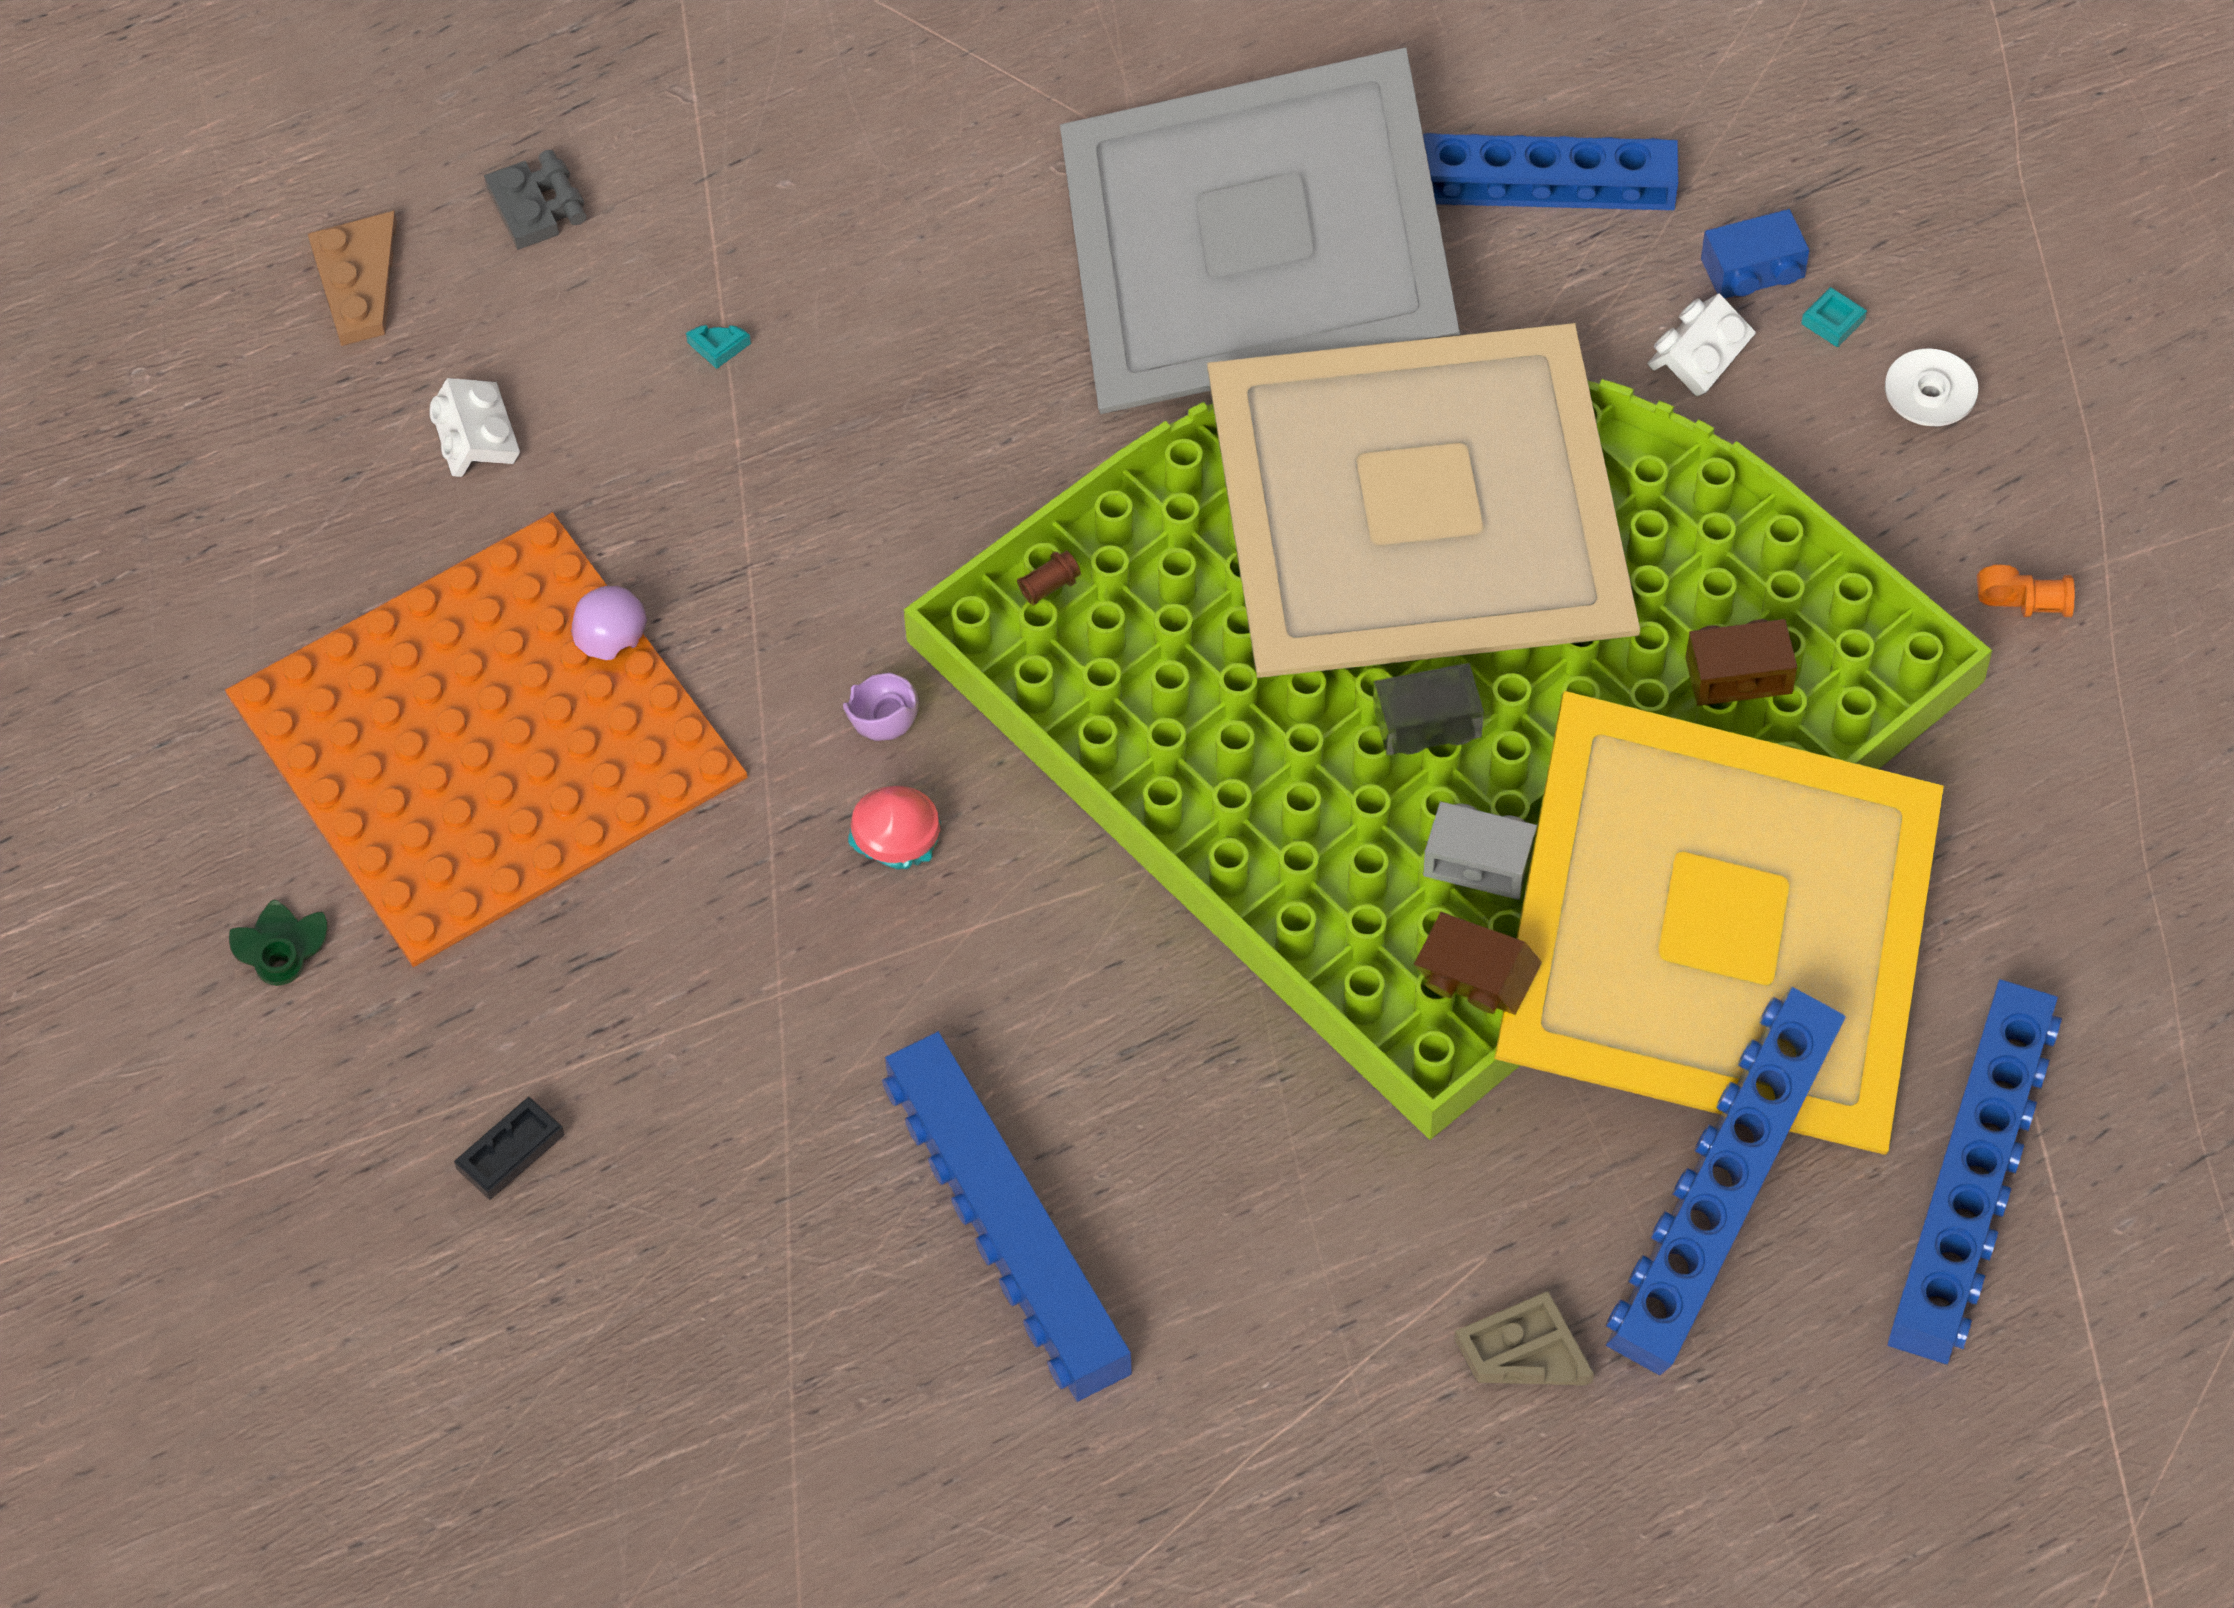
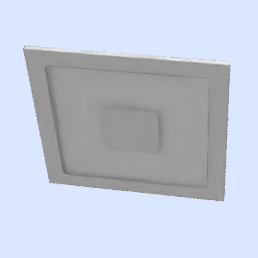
[1060,47,1460,414]

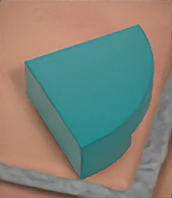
[686,325,751,369]

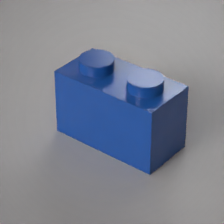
[1701,209,1809,299]

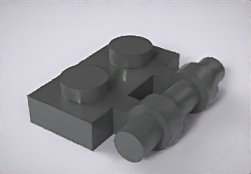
[484,150,587,250]

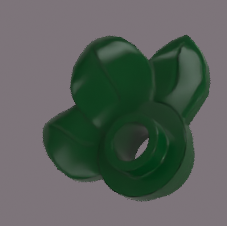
[229,899,328,986]

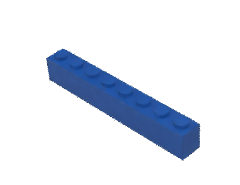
[882,1031,1132,1402]

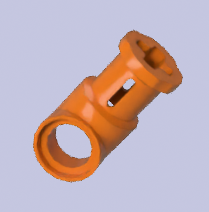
[1977,564,2075,617]

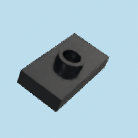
[454,1096,565,1200]

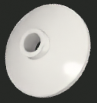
[1885,349,1978,426]

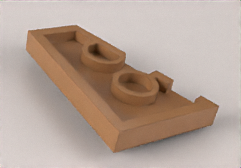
[308,211,397,346]

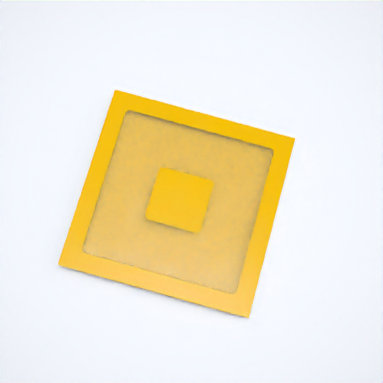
[1494,691,1944,1155]

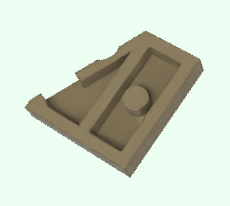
[1454,1291,1594,1385]

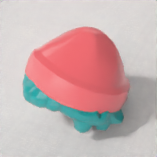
[848,786,941,870]

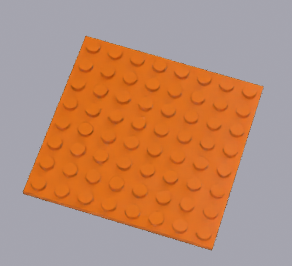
[225,512,748,967]

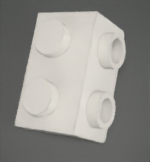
[1647,293,1756,397]
[430,378,520,477]

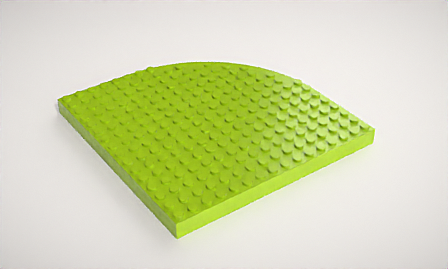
[903,379,1992,1140]

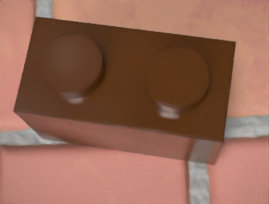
[1685,619,1798,706]
[1414,912,1542,1015]

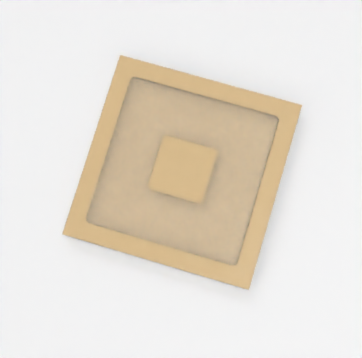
[1207,323,1640,678]

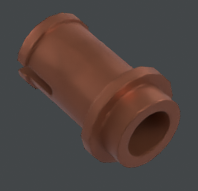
[1017,551,1081,606]

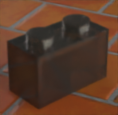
[1373,663,1484,755]

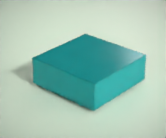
[1801,287,1867,348]

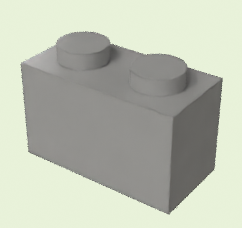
[1423,801,1537,900]

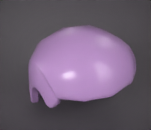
[571,585,647,660]
[843,672,919,741]

